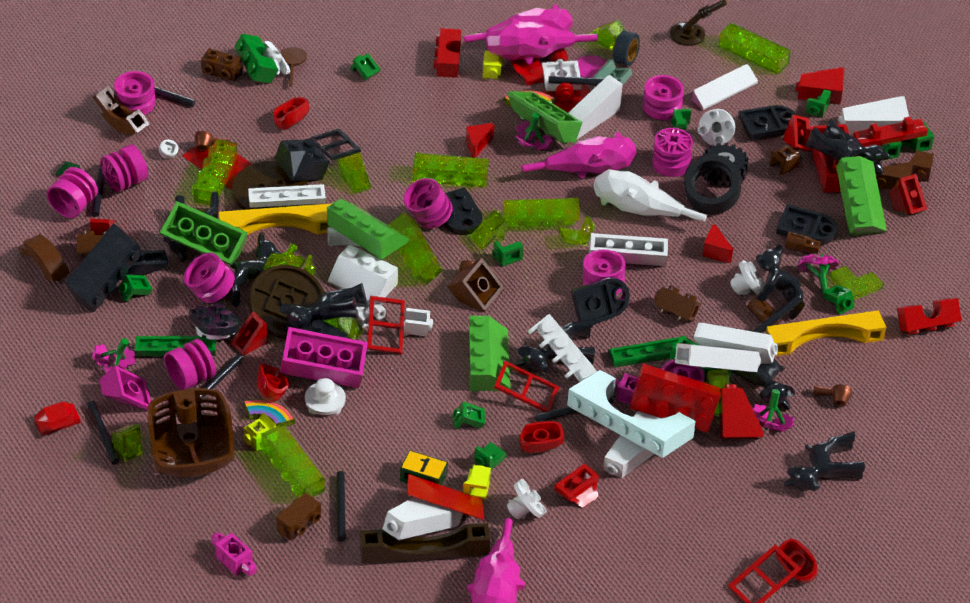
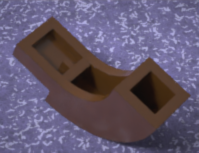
[93,86,150,135]
[18,234,70,282]

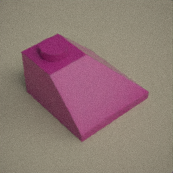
[99,365,151,411]

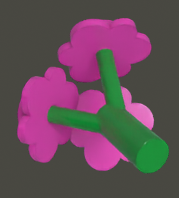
[515,113,553,151]
[797,254,839,293]
[92,338,135,373]
[752,389,794,432]

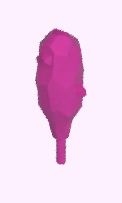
[464,4,573,43]
[485,18,598,64]
[521,132,636,178]
[467,518,525,603]

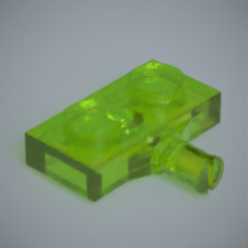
[263,243,305,270]

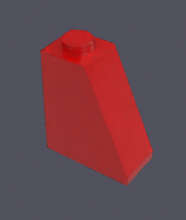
[795,67,844,104]
[719,384,764,439]

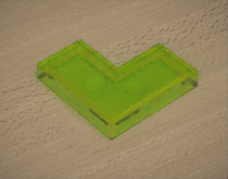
[829,266,884,300]

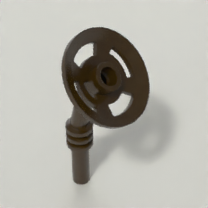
[670,0,727,46]

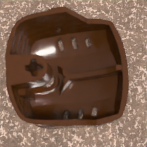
[147,388,235,477]

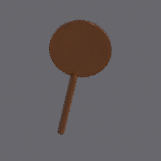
[280,47,307,87]

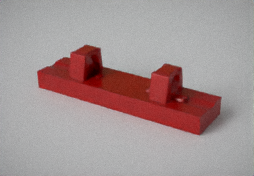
[853,116,928,147]

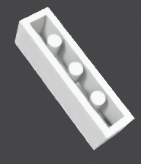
[589,233,668,266]

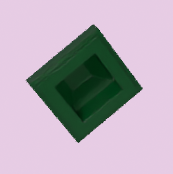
[55,161,80,176]

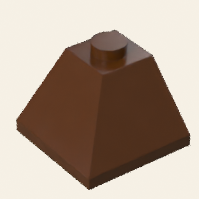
[447,258,504,312]

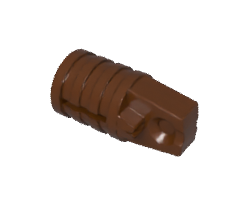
[785,231,821,254]
[747,296,780,326]

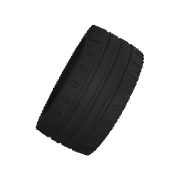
[684,154,741,215]

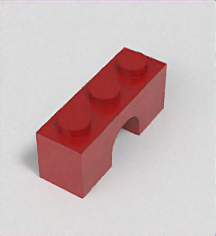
[433,28,462,78]
[897,298,962,334]

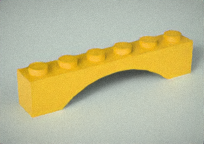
[219,203,333,235]
[765,310,886,357]

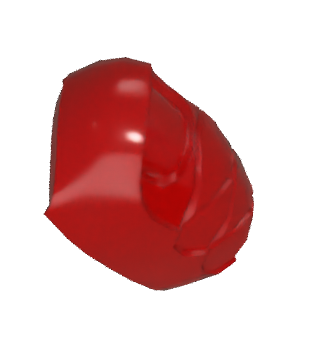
[273,97,310,130]
[257,364,289,402]
[519,421,564,453]
[775,538,818,584]

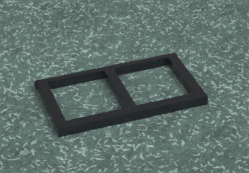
[309,128,361,161]

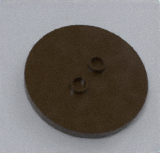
[233,161,308,210]
[248,265,324,339]

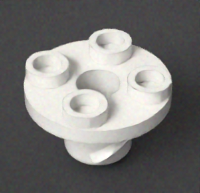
[698,109,735,146]
[731,260,765,295]
[305,378,345,415]
[507,479,547,519]

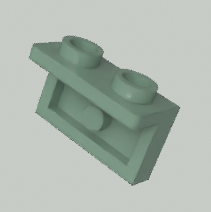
[592,60,632,87]

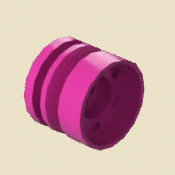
[652,128,693,177]
[100,144,149,193]
[46,167,98,218]
[404,178,452,229]
[164,339,216,390]

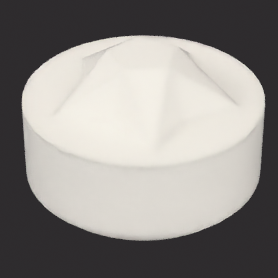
[159,140,178,159]

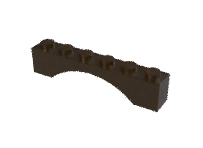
[360,523,490,563]

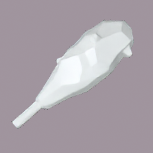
[593,169,707,222]

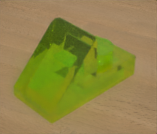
[469,209,508,251]
[323,317,364,340]

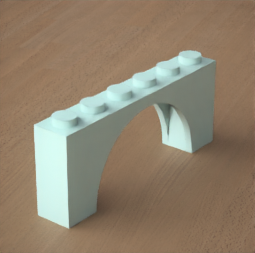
[568,370,695,458]

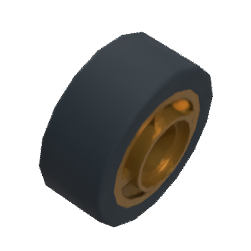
[613,31,640,66]

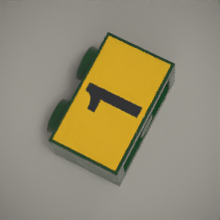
[400,450,448,486]

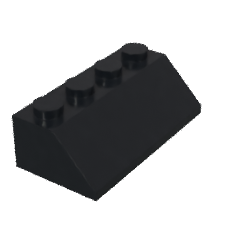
[65,223,142,312]

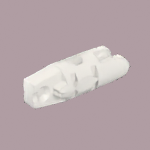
[263,42,290,75]

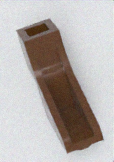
[876,151,934,190]

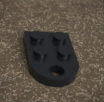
[738,105,796,140]
[444,187,482,235]
[776,204,837,245]
[571,277,630,325]
[189,303,239,336]

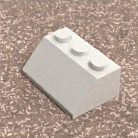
[328,244,398,299]

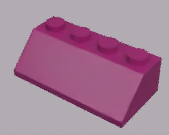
[280,327,368,388]

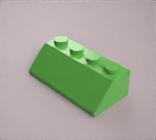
[507,91,583,144]
[836,156,887,236]
[327,199,409,260]
[160,201,247,265]
[468,316,510,391]

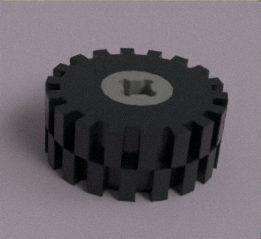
[702,143,749,188]

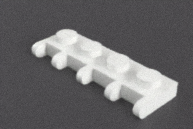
[528,314,598,383]

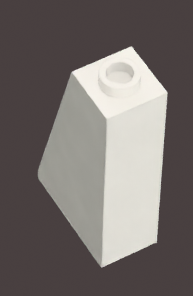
[569,75,622,139]
[838,96,909,134]
[694,323,778,364]
[675,343,761,372]
[603,411,661,478]
[382,497,463,540]

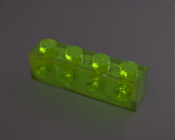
[718,23,791,75]
[191,139,238,205]
[412,153,489,188]
[502,198,580,227]
[388,212,444,285]
[260,424,325,497]

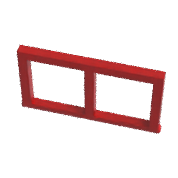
[367,296,405,355]
[494,361,560,412]
[728,544,802,603]

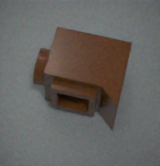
[770,145,800,175]

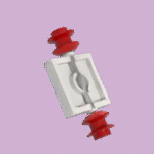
[542,48,582,103]

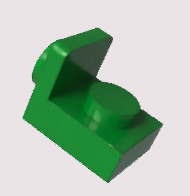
[350,53,381,81]
[806,90,831,118]
[671,109,692,130]
[492,241,523,267]
[118,275,153,302]
[823,284,855,314]
[452,401,485,429]
[474,442,506,470]

